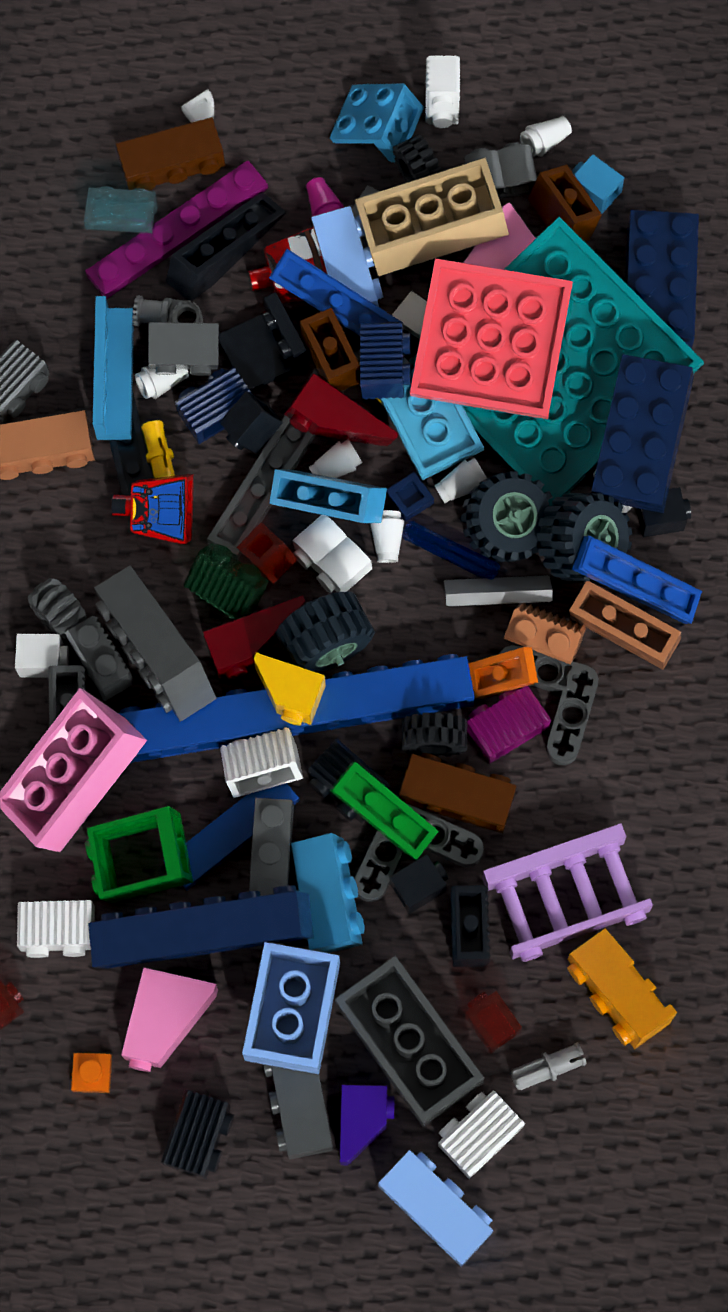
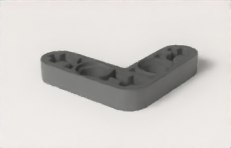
[500,645,599,766]
[355,804,484,902]

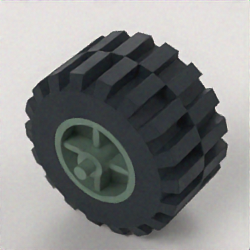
[461,471,553,562]
[537,493,632,583]
[276,591,375,673]

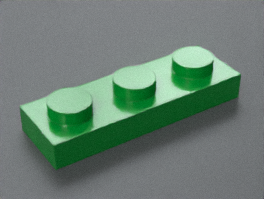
[330,762,439,860]

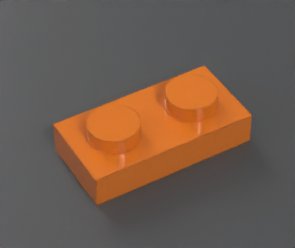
[468,647,538,699]

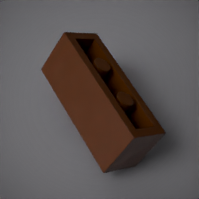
[116,117,225,193]
[399,753,517,834]

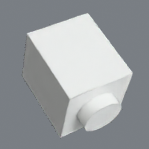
[15,634,70,678]

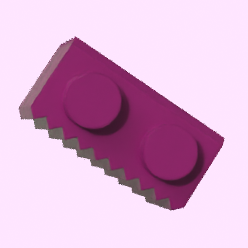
[467,686,551,764]

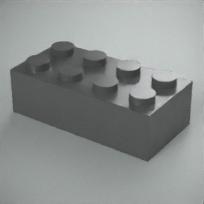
[94,565,217,722]
[334,956,484,1127]

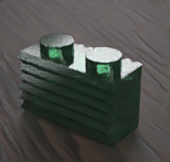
[183,543,269,620]

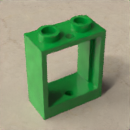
[85,806,193,904]

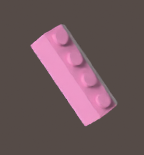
[0,688,147,852]

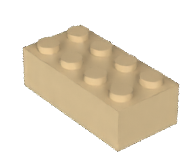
[355,158,509,276]

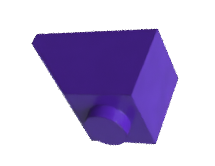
[340,1085,395,1165]

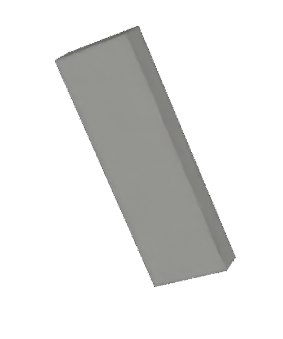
[444,575,553,606]

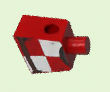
[248,227,327,303]

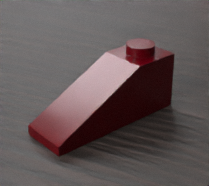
[284,374,399,446]
[203,595,306,680]

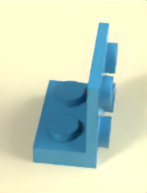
[330,84,424,163]

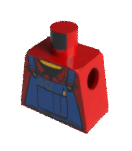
[111,474,194,544]

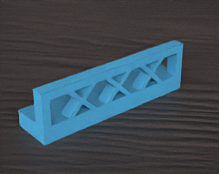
[93,296,134,440]

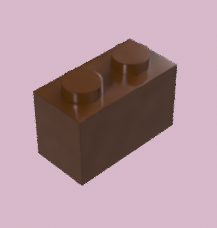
[528,164,602,242]
[300,307,360,391]

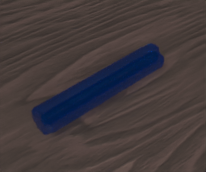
[402,521,500,580]

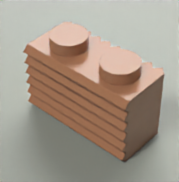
[504,603,586,665]

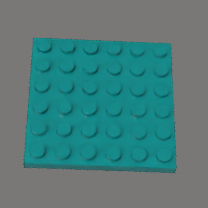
[409,217,704,506]

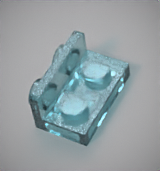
[84,186,158,233]

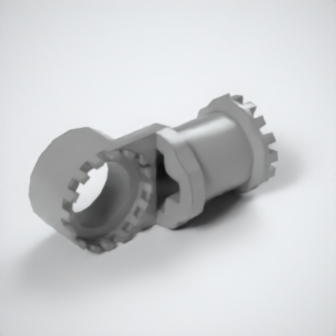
[133,295,203,326]

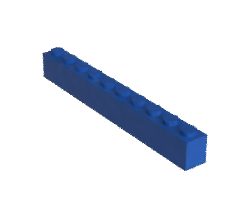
[119,654,475,763]

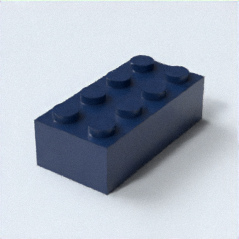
[625,210,699,349]
[591,354,694,513]

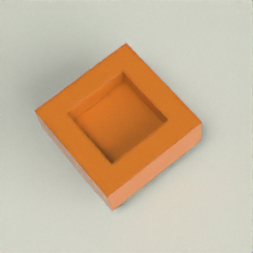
[71,1053,112,1093]

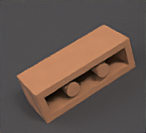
[0,410,95,480]
[569,581,681,670]

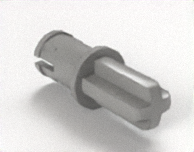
[511,1042,587,1090]

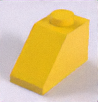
[254,652,326,726]

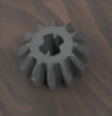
[28,578,86,639]

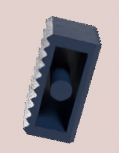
[360,322,411,400]
[175,367,253,444]

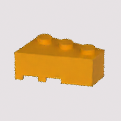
[567,928,677,1050]

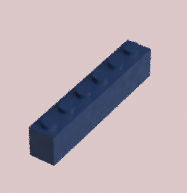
[88,885,314,969]

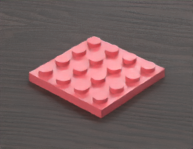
[410,259,573,420]

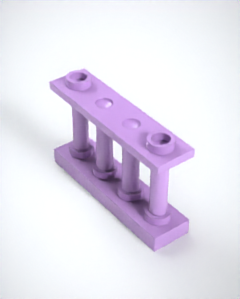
[482,824,653,962]

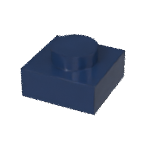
[386,472,434,522]

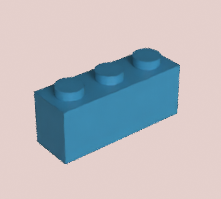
[269,469,387,523]
[291,833,365,953]

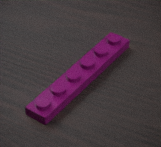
[85,160,268,299]

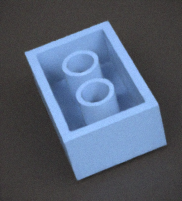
[242,942,340,1074]

